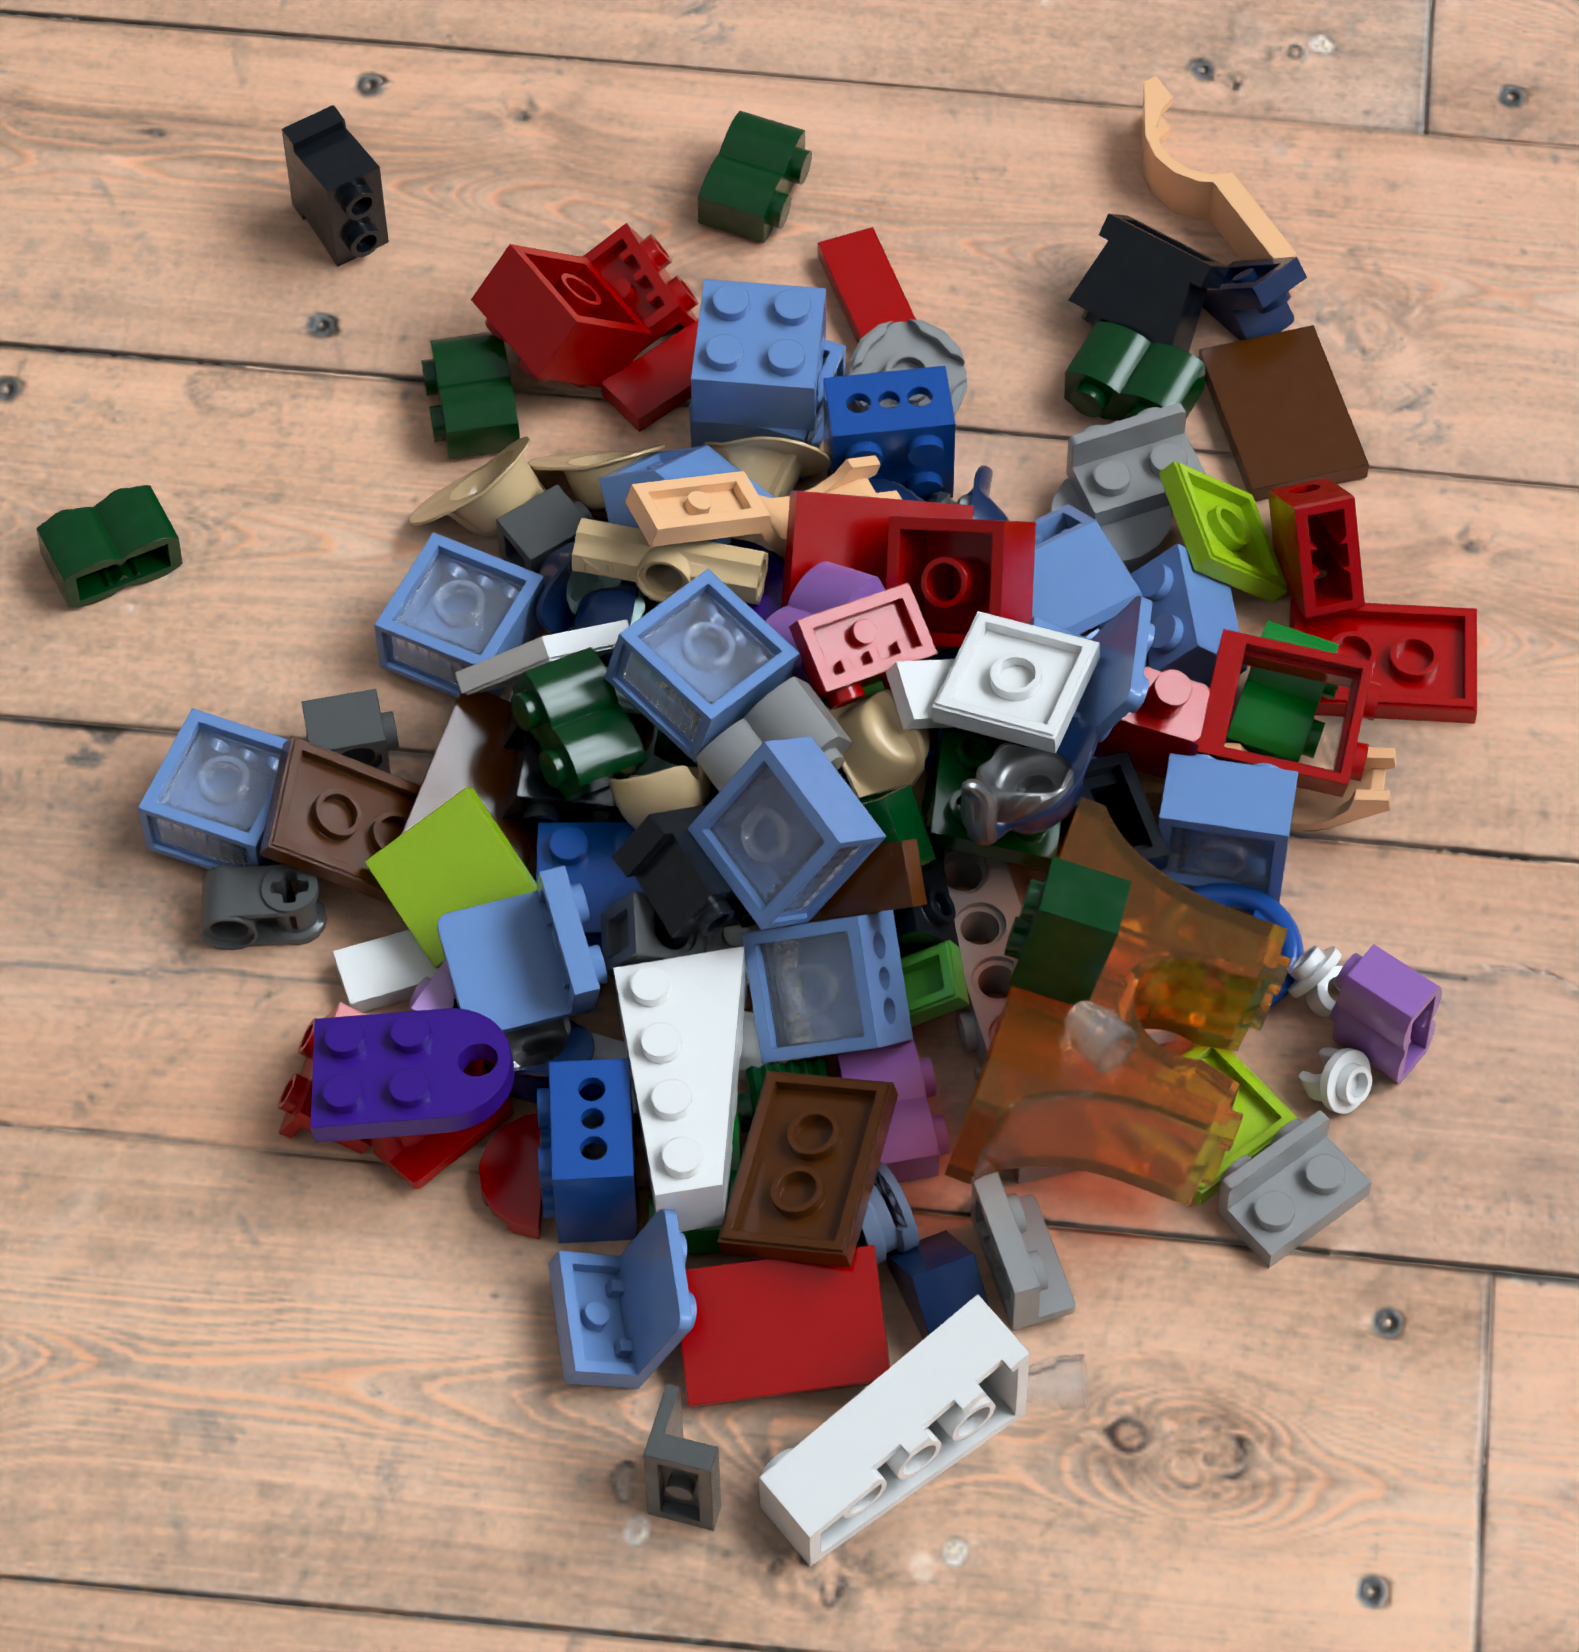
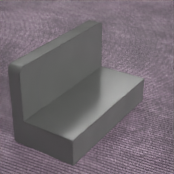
[643,1384,721,1531]

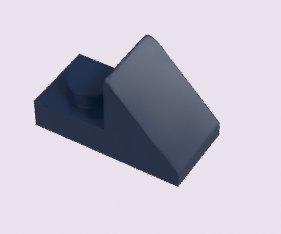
[1202,257,1307,340]

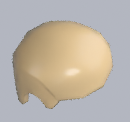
[608,763,714,830]

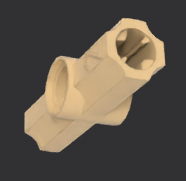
[572,518,769,605]

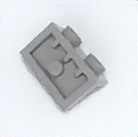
[1066,403,1206,526]
[1217,1110,1371,1268]
[970,1172,1075,1331]

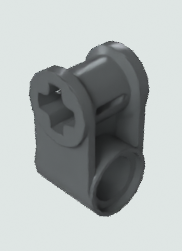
[200,864,327,950]

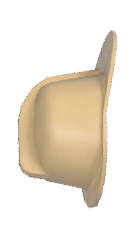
[409,436,546,537]
[702,436,832,498]
[528,444,665,520]
[827,689,931,825]

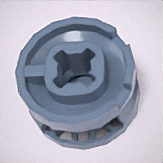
[857,1162,919,1264]

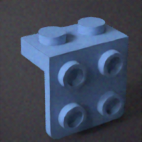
[1027,596,1155,743]
[437,865,608,1033]
[548,1209,697,1389]

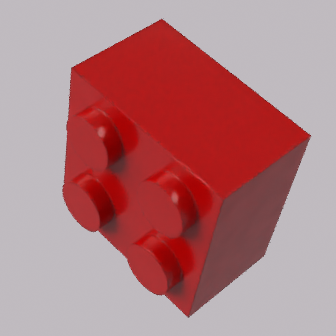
[471,244,653,388]
[886,516,1036,647]

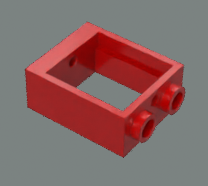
[1196,629,1382,797]

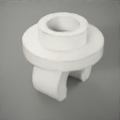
[1287,946,1343,1017]
[1298,1047,1372,1114]

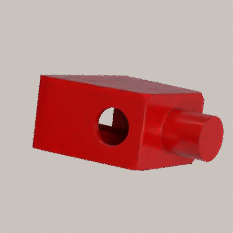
[1268,479,1365,619]
[1093,666,1210,779]

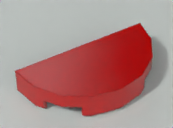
[479,1114,543,1239]

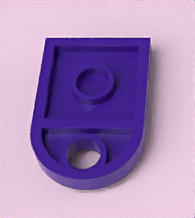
[310,1008,515,1143]

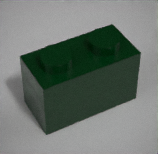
[1004,856,1132,1009]

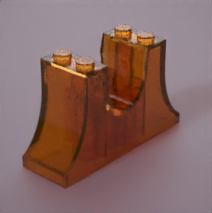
[944,797,1291,1206]

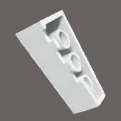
[613,946,747,1232]
[759,1294,1030,1566]

